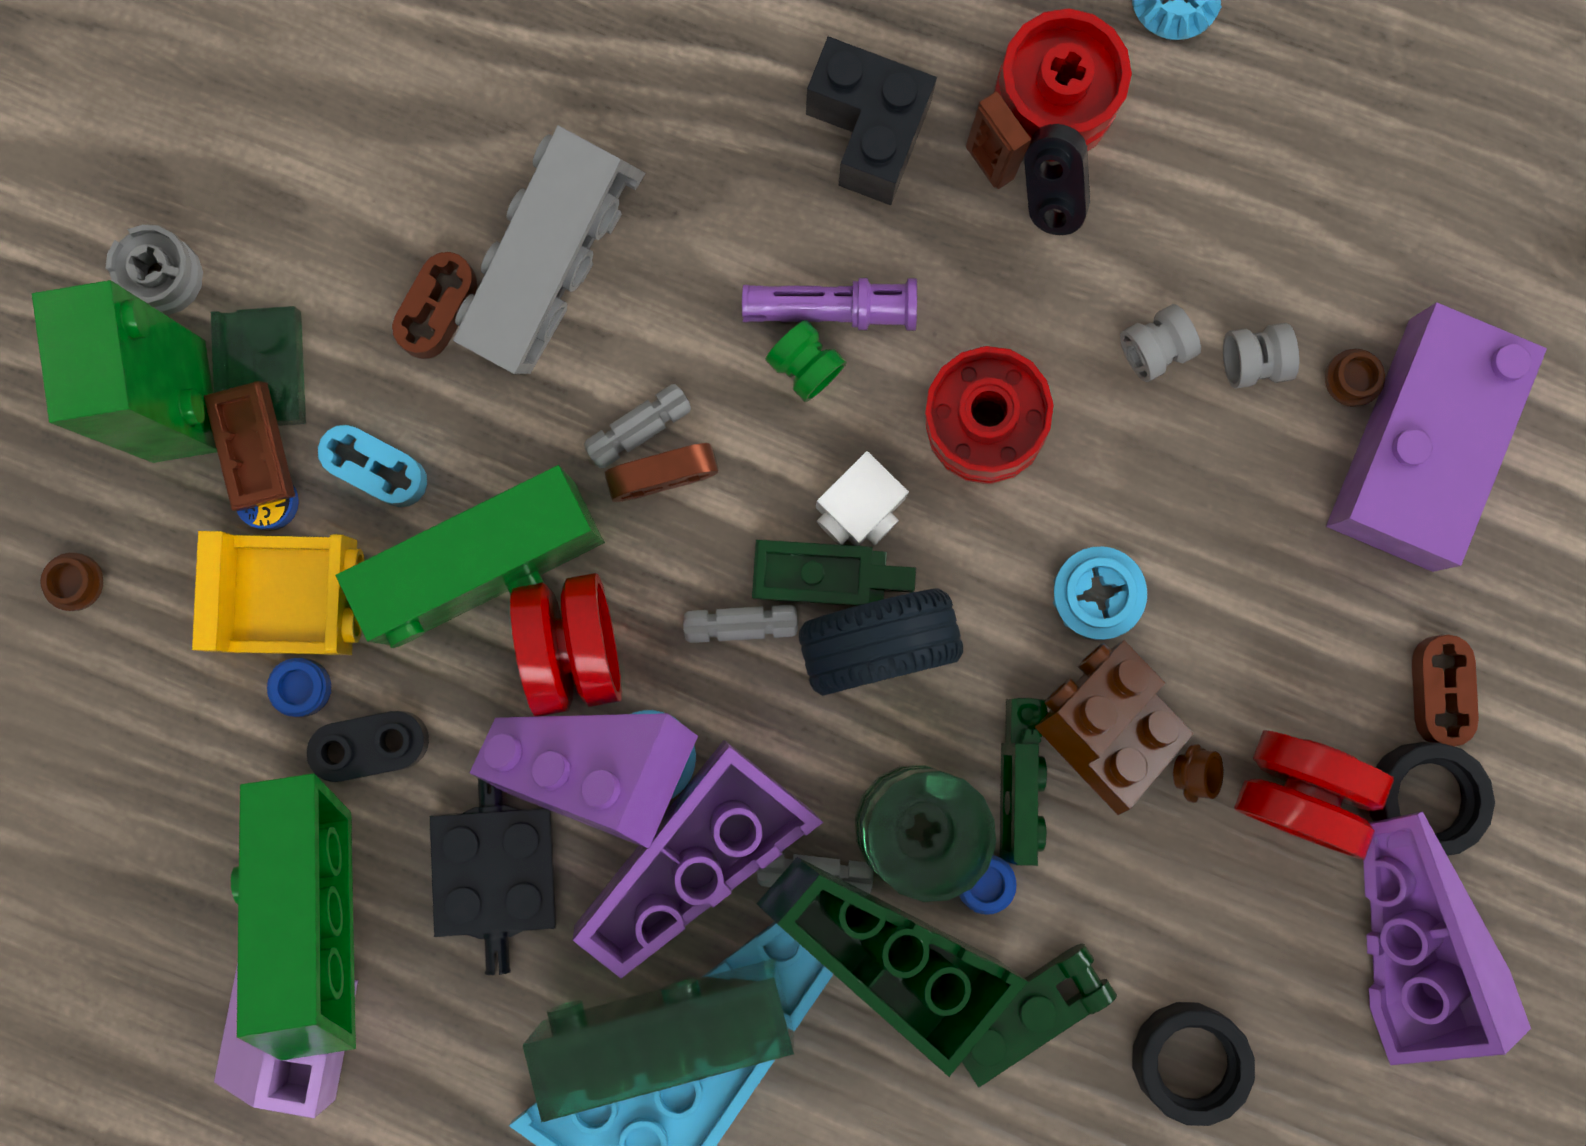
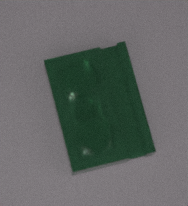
[211,306,306,426]

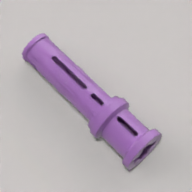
[742,278,917,331]

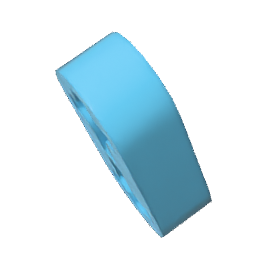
[318,425,427,507]

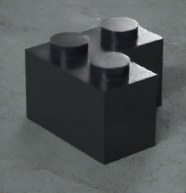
[806,36,937,205]

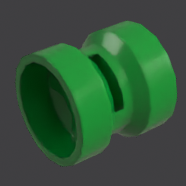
[765,320,847,402]

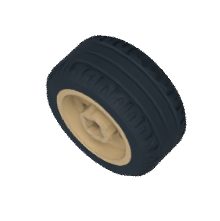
[799,588,963,696]

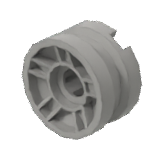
[105,224,203,315]

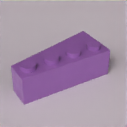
[573,740,824,978]

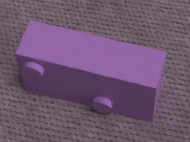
[1326,302,1547,572]

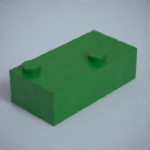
[31,280,217,463]
[335,465,605,648]
[231,773,356,1061]

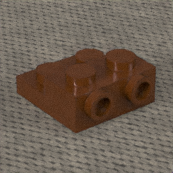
[1035,640,1194,815]

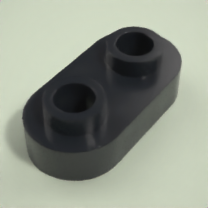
[1024,124,1090,235]
[307,711,429,782]

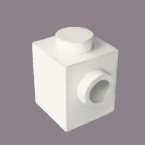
[816,451,909,546]

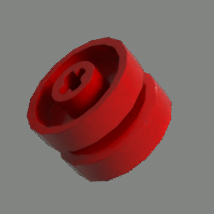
[994,8,1132,162]
[510,573,622,717]
[1234,730,1394,860]

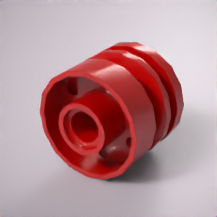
[925,346,1054,485]

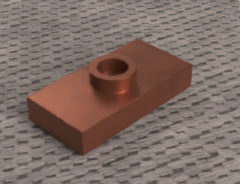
[966,91,1031,190]
[204,381,296,511]

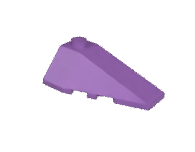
[1363,811,1531,1065]

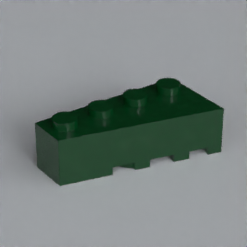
[756,857,1028,1077]

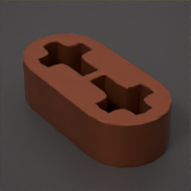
[392,252,478,359]
[604,443,719,502]
[1412,635,1479,747]

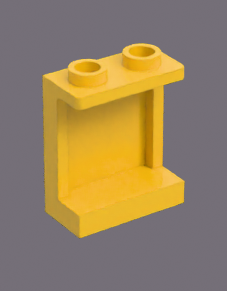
[192,531,364,655]

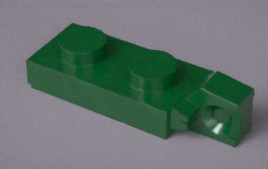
[752,540,916,606]
[1000,698,1048,866]

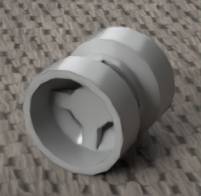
[1120,304,1201,383]
[1223,323,1299,389]

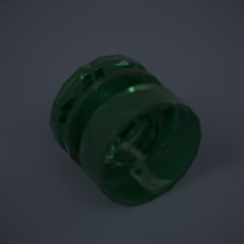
[855,765,996,902]

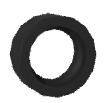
[1369,742,1495,856]
[1132,1002,1255,1126]

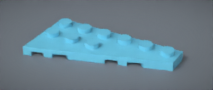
[509,922,833,1146]

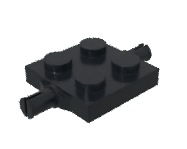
[429,778,556,975]

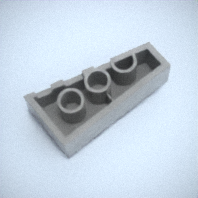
[453,125,646,374]

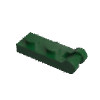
[962,943,1117,1088]

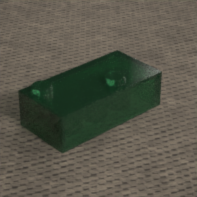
[523,958,794,1123]

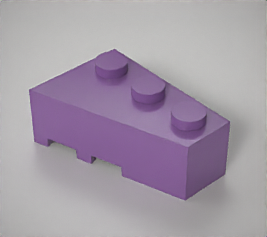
[470,713,698,849]

